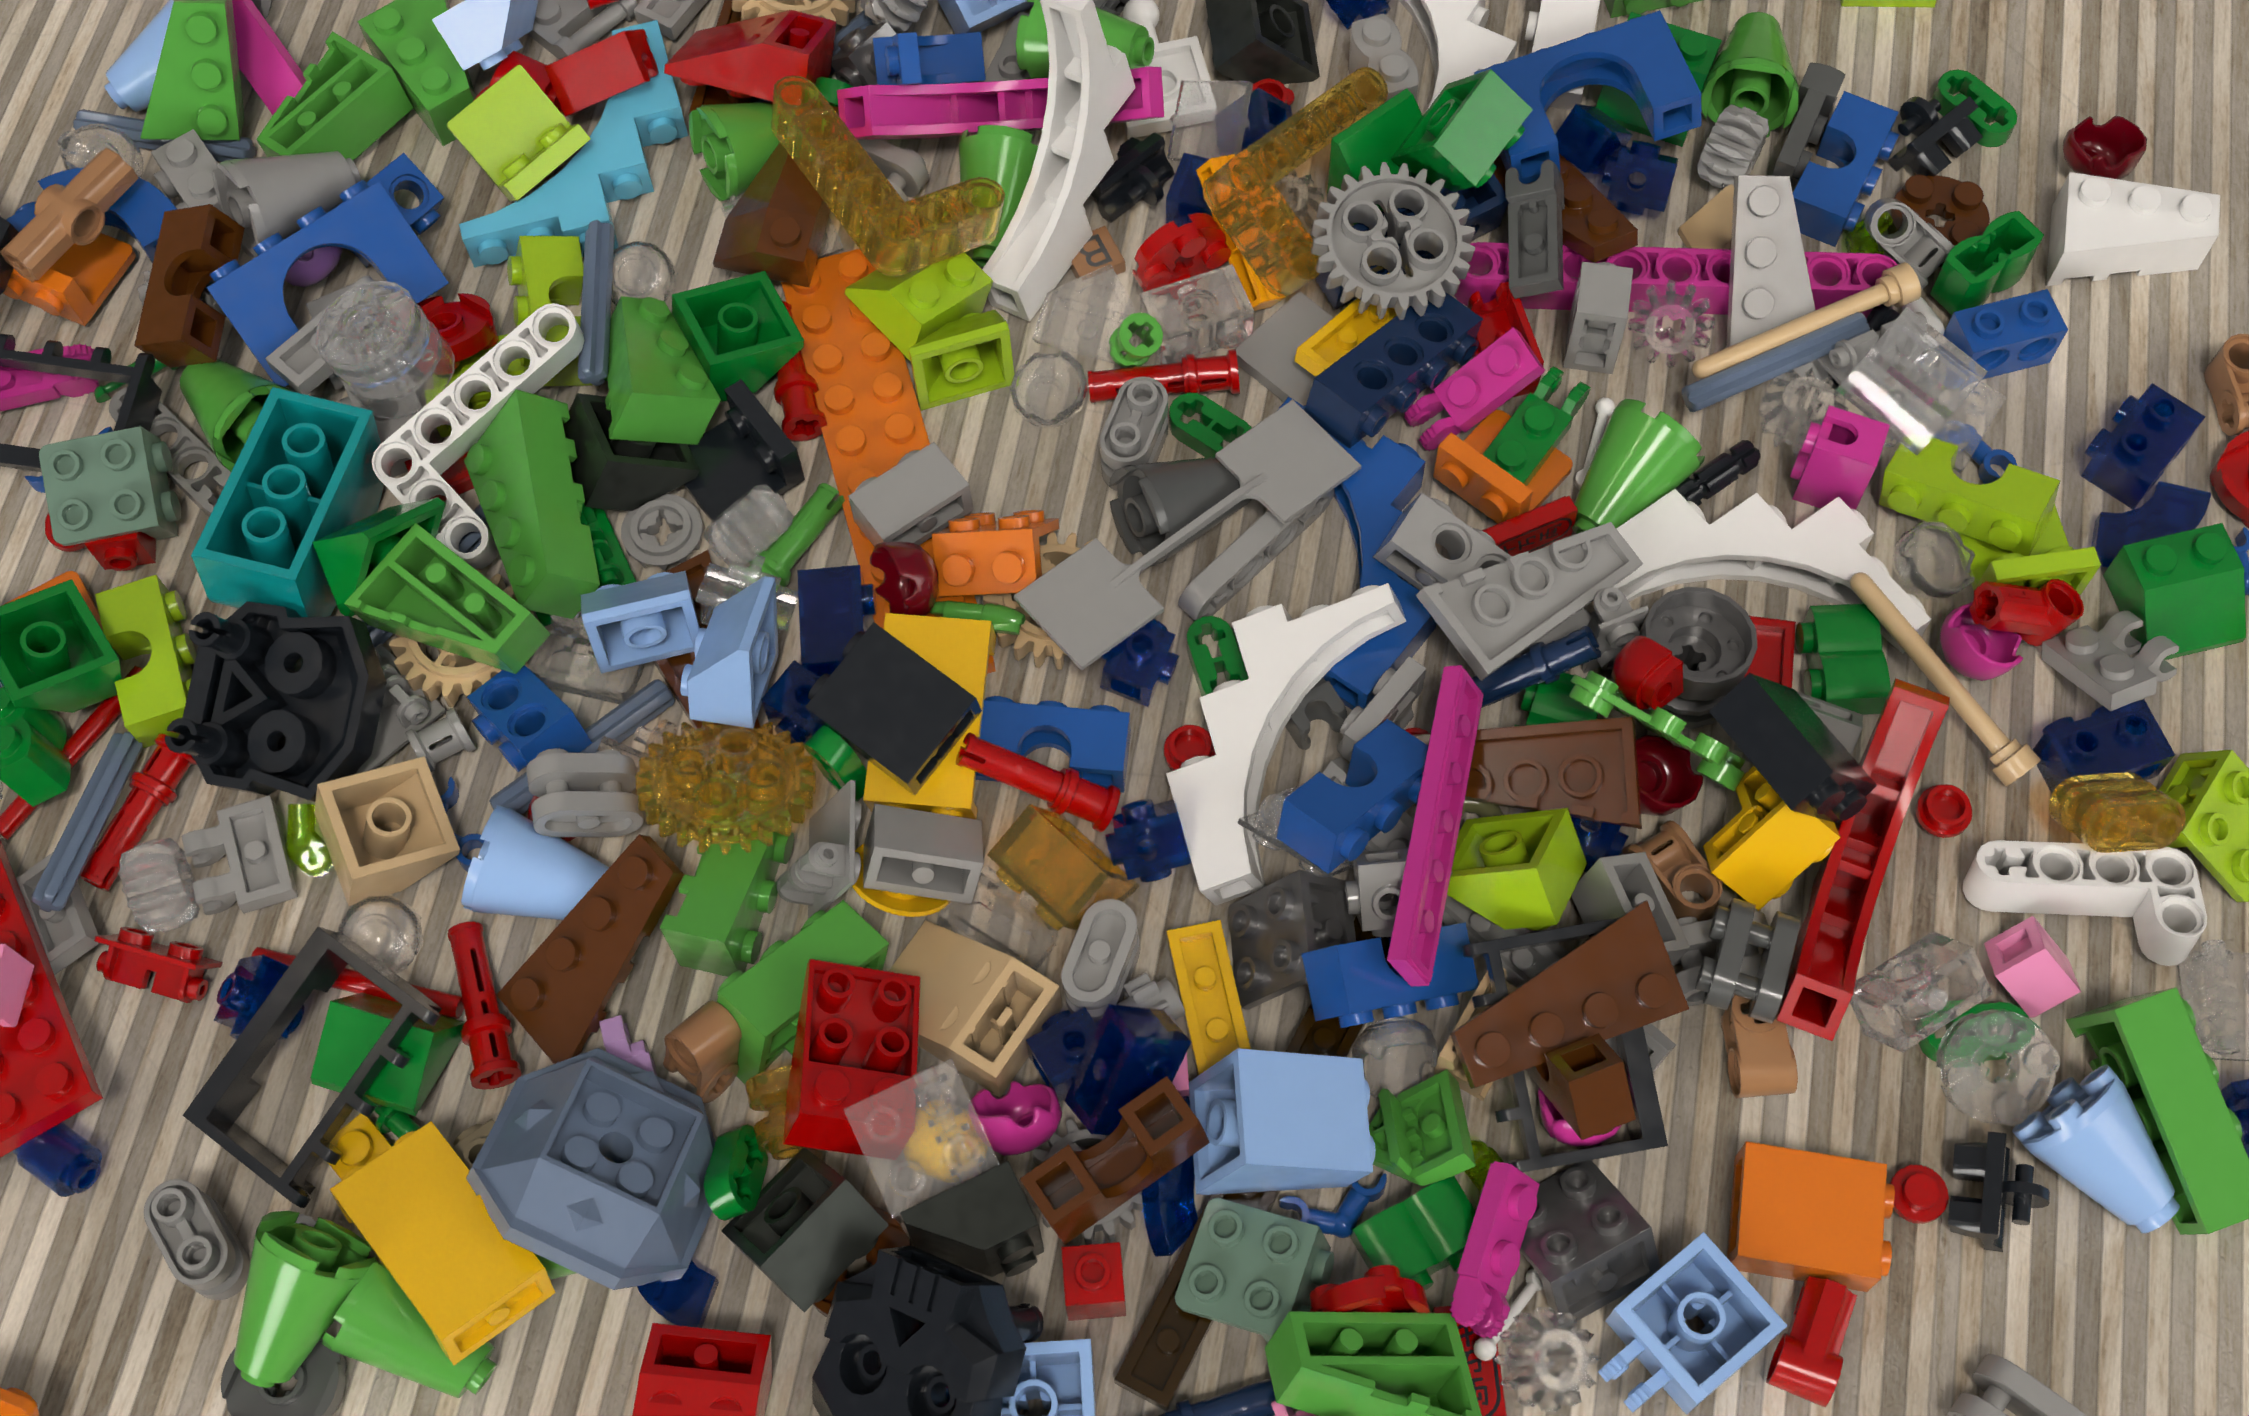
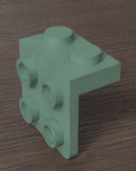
[39,426,181,546]
[1175,1198,1334,1343]

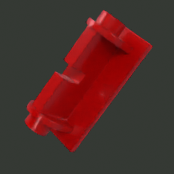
[94,927,222,1003]

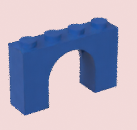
[1474,10,1702,184]
[206,180,449,387]

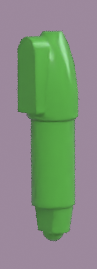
[930,601,1025,635]

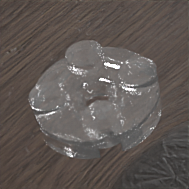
[1937,1009,2060,1126]

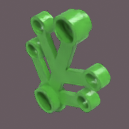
[1569,670,1746,792]

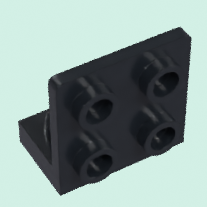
[684,379,805,531]

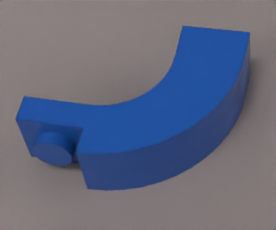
[872,32,986,85]
[6,167,177,263]

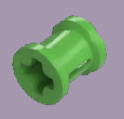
[1109,312,1163,368]

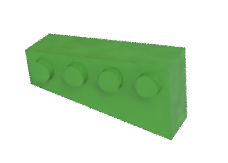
[464,389,600,619]
[2066,987,2249,1235]

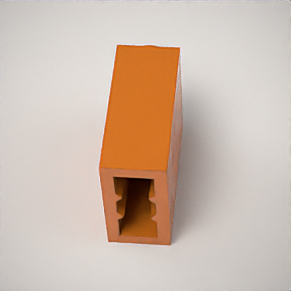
[1727,1141,1895,1292]

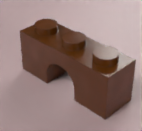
[134,204,245,368]
[1525,1033,1636,1140]
[1020,1076,1210,1244]

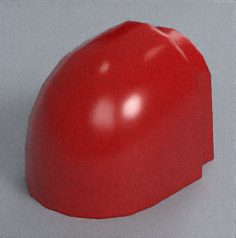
[1612,635,1683,710]

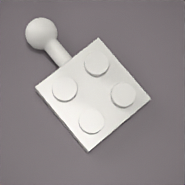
[1123,0,1220,139]

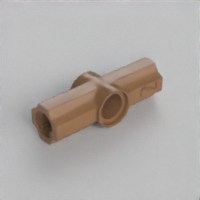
[0,148,139,282]

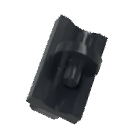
[1888,96,1983,177]
[1091,132,1175,222]
[1948,1132,2050,1252]

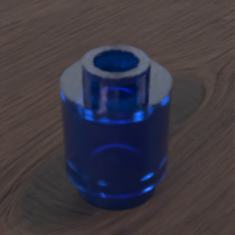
[13,1122,102,1197]

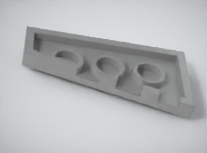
[1726,175,1829,381]
[1416,522,1643,681]

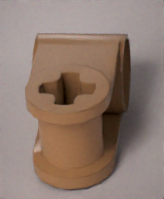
[2204,334,2249,436]
[1623,820,1723,922]
[1721,995,1798,1099]
[663,1000,742,1103]

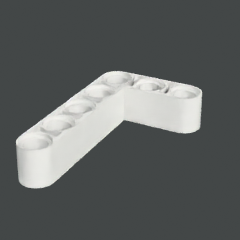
[372,303,584,569]

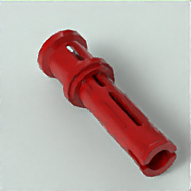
[773,301,827,441]
[1087,349,1240,403]
[956,732,1121,832]
[79,733,197,892]
[447,921,522,1090]

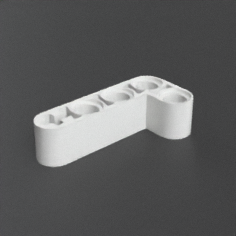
[1962,840,2207,966]

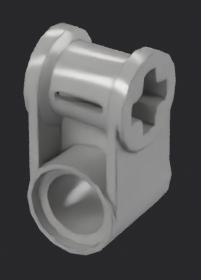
[1864,197,1954,289]

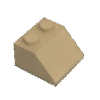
[314,756,460,906]

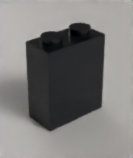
[805,622,982,795]
[1709,673,1877,823]

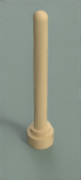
[1692,262,1921,379]
[1850,572,2041,787]

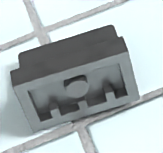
[1228,869,1356,1010]
[1520,1160,1661,1329]

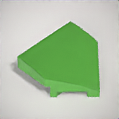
[1369,1069,1476,1186]

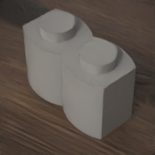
[1348,13,1419,114]

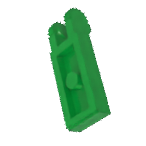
[1483,366,1591,486]

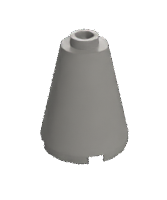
[212,151,361,258]

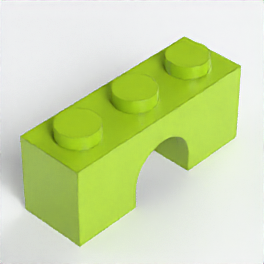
[507,236,592,386]
[1879,429,2060,556]
[95,575,197,748]

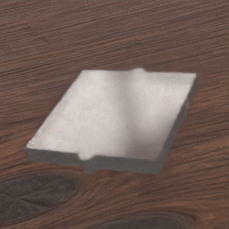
[1167,80,1253,163]

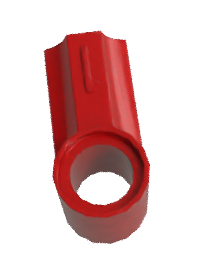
[1969,579,2084,646]
[1766,1276,1857,1407]

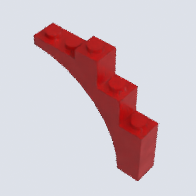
[1776,678,1950,1041]

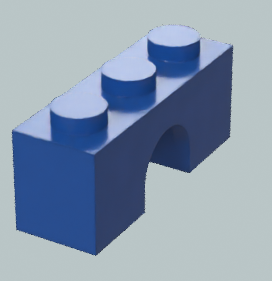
[1793,91,1900,247]
[975,696,1131,793]
[1276,719,1428,874]
[1302,922,1479,1028]

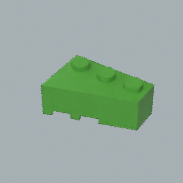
[1265,1311,1482,1416]

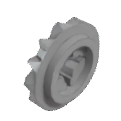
[621,494,704,571]

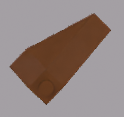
[713,101,850,287]

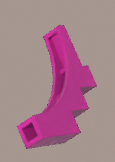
[837,67,1164,140]

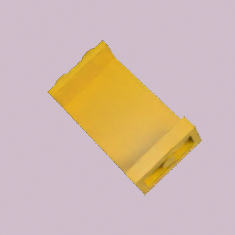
[863,613,996,820]
[329,1121,555,1366]

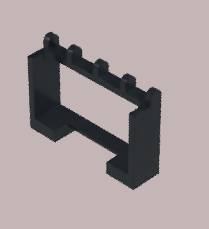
[0,334,162,472]
[1462,917,1668,1172]
[182,927,442,1208]

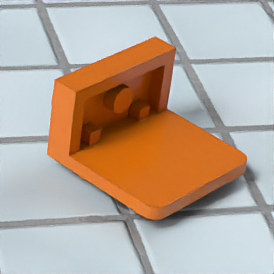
[3,233,136,326]
[1433,410,1573,524]
[932,510,1059,597]

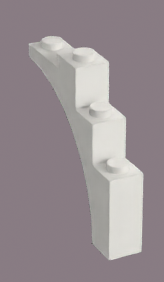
[982,0,1136,322]
[1399,0,1517,110]
[1614,489,1931,654]
[1166,583,1406,906]

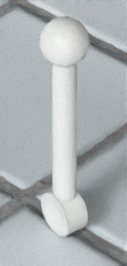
[1574,397,1615,490]
[1473,1268,1544,1361]

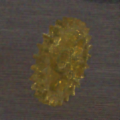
[635,721,816,855]

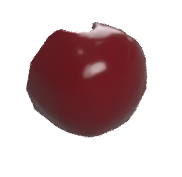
[2063,116,2147,180]
[870,542,939,616]
[1636,735,1703,816]

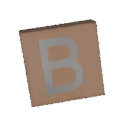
[1070,226,1126,288]

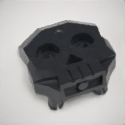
[165,601,387,802]
[812,1246,1044,1416]

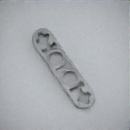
[109,387,231,517]
[1178,489,1334,620]

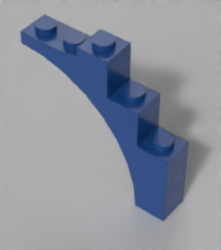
[1279,397,1437,710]

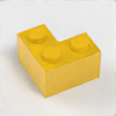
[1703,766,1841,911]

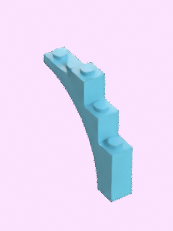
[459,20,689,268]

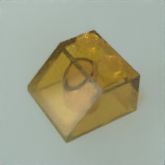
[987,804,1140,931]

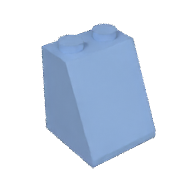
[1189,1048,1376,1195]

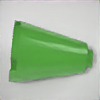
[1016,0,1154,79]
[1701,12,1800,138]
[689,102,807,201]
[959,125,1038,268]
[180,359,293,472]
[1572,399,1705,534]
[233,1211,376,1388]
[322,1260,497,1398]

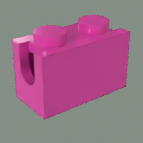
[1790,405,1890,510]

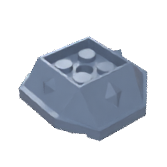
[466,1048,715,1290]

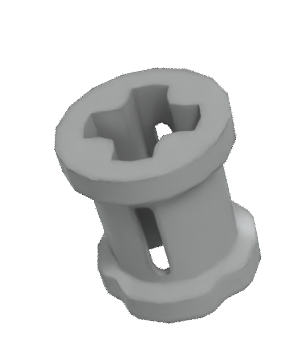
[405,707,476,772]

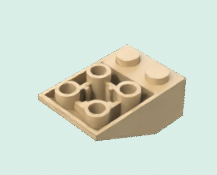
[888,920,1063,1098]

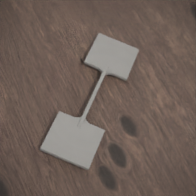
[1014,399,1361,671]

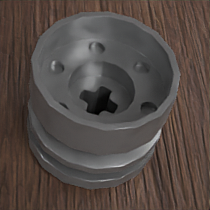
[1639,587,1758,729]

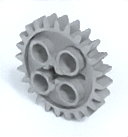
[1311,162,1475,320]

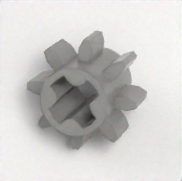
[1116,973,1185,1038]

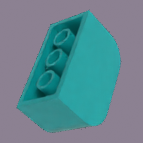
[191,387,384,617]

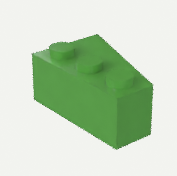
[140,0,245,140]
[358,0,476,146]
[256,31,413,160]
[604,296,721,445]
[344,523,551,674]
[660,797,794,977]
[717,900,889,1094]

